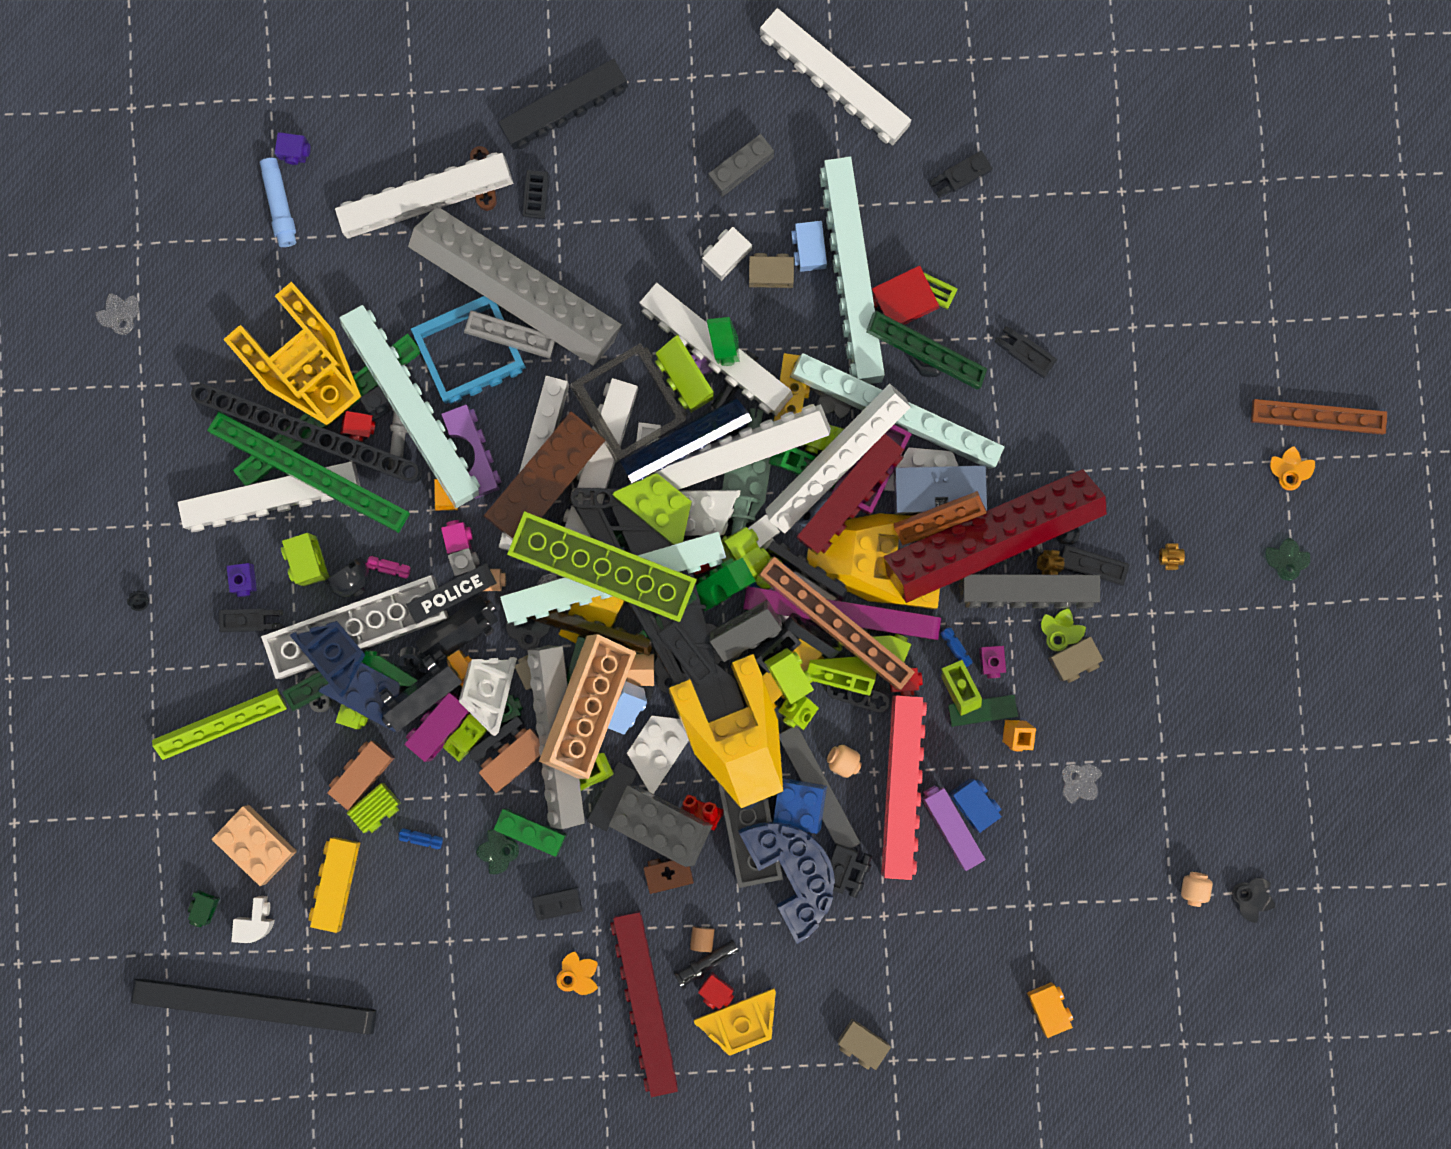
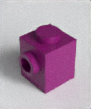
[979,646,1006,679]

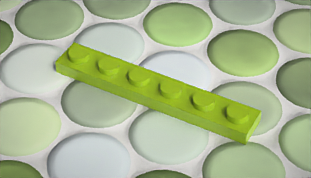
[152,689,287,760]

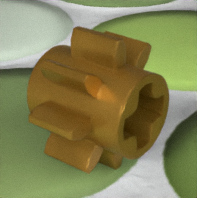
[1159,543,1185,570]
[1037,550,1064,575]

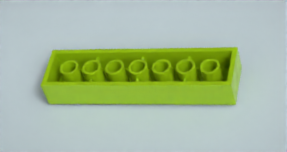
[507,511,697,622]

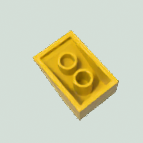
[559,596,626,643]

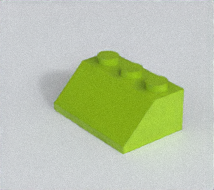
[654,335,713,413]

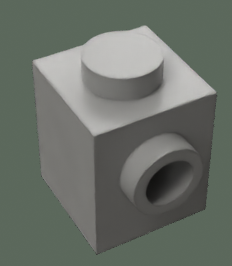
[448,548,480,578]

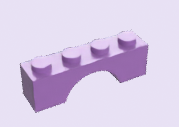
[442,405,502,499]

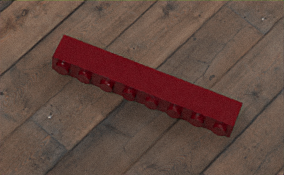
[610,910,678,1097]

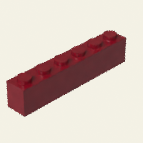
[797,434,904,555]

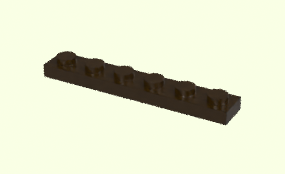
[526,609,652,656]

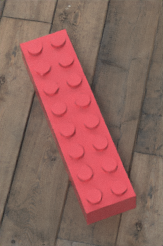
[881,696,927,880]

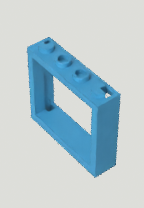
[411,296,526,405]

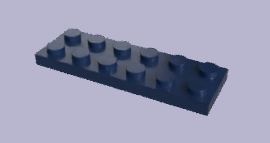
[619,399,752,482]

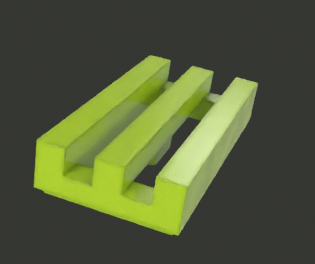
[923,272,958,310]

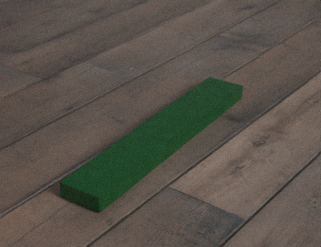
[866,311,987,390]

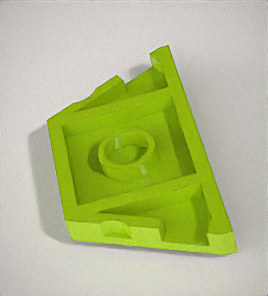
[612,473,692,545]

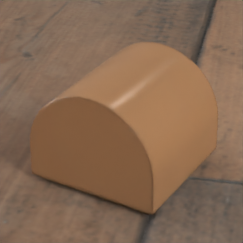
[690,926,715,952]

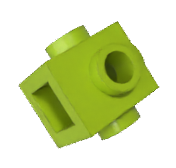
[778,696,819,730]

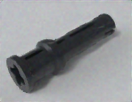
[673,939,740,990]

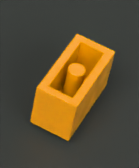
[1027,982,1073,1038]

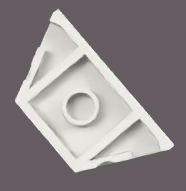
[884,448,958,491]
[678,490,740,536]
[459,657,517,736]
[627,716,689,794]

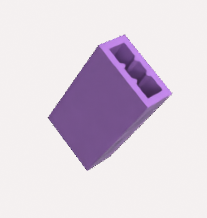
[921,785,985,871]

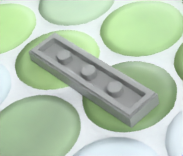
[464,310,555,359]

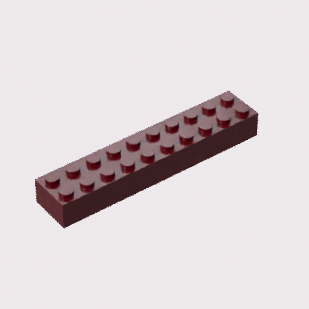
[883,469,1107,603]

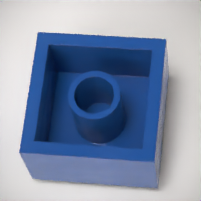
[773,778,827,834]
[949,778,1002,833]

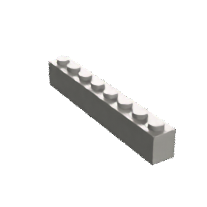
[527,645,585,829]

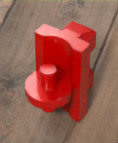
[681,795,724,830]

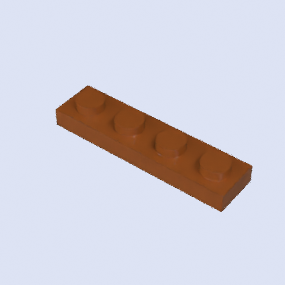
[894,491,987,546]

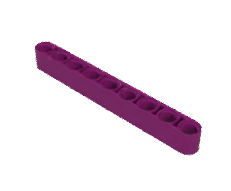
[743,587,941,640]

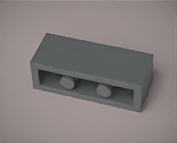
[708,134,774,197]
[710,600,782,662]

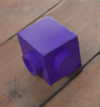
[274,132,311,165]
[227,563,257,597]

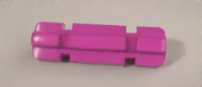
[367,556,411,579]

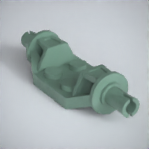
[722,408,771,535]

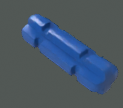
[941,627,973,667]
[399,829,443,849]

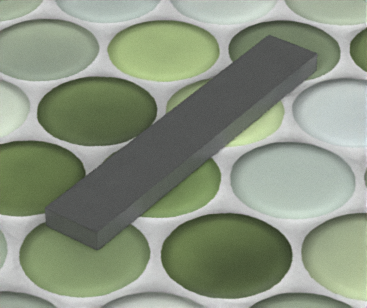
[779,726,861,848]

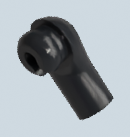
[910,357,942,377]

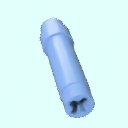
[260,158,296,247]

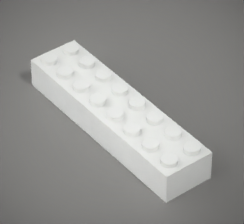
[261,575,449,679]

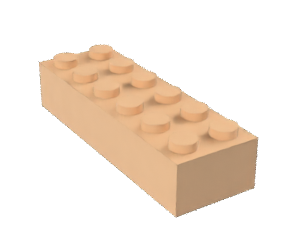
[539,634,636,779]

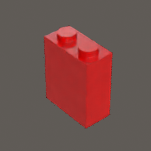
[872,266,939,325]

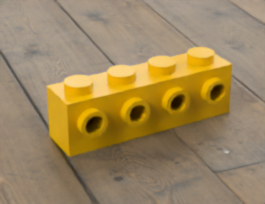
[774,353,810,421]

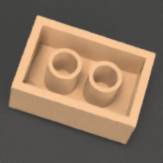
[212,805,297,886]

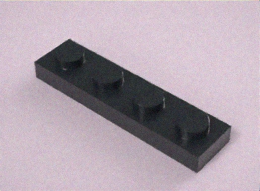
[768,541,847,602]

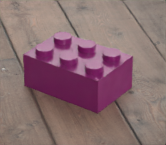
[404,693,470,762]

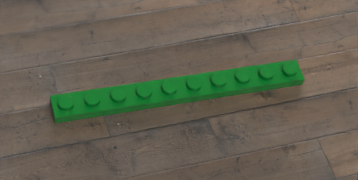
[233,333,421,486]
[207,412,410,533]

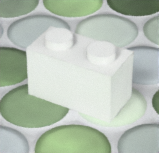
[702,227,752,281]

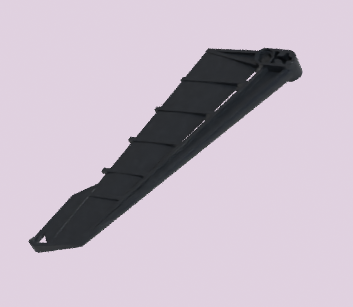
[570,488,745,723]

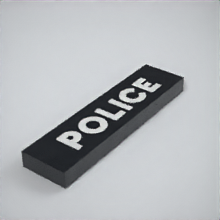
[406,563,497,625]

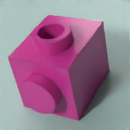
[441,520,473,555]

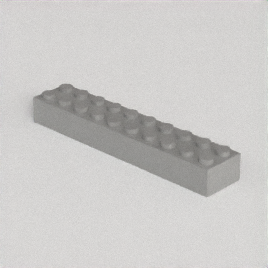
[408,206,622,366]

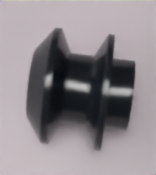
[1056,527,1080,545]

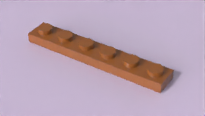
[1251,399,1387,435]

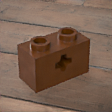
[644,858,694,894]

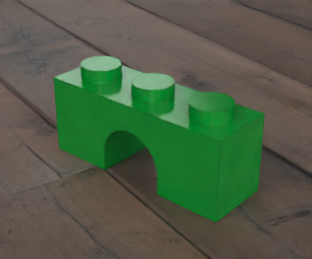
[696,558,755,611]
[494,808,567,857]

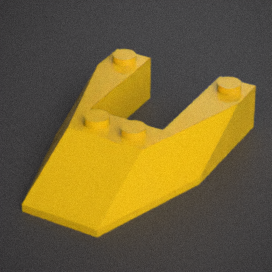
[224,282,361,425]
[807,513,940,609]
[669,654,783,808]

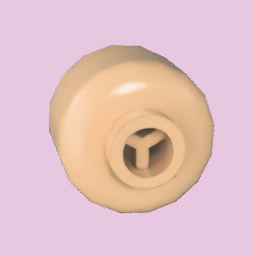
[827,745,862,778]
[1181,872,1213,907]

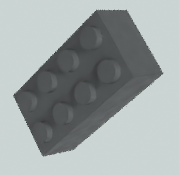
[609,785,713,867]

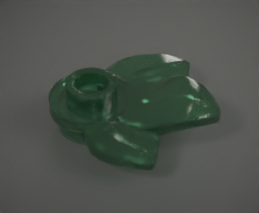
[1265,538,1310,581]
[476,829,519,875]

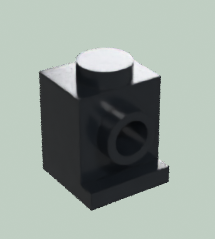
[360,386,392,420]

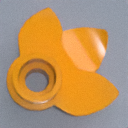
[1270,447,1315,491]
[557,951,598,995]

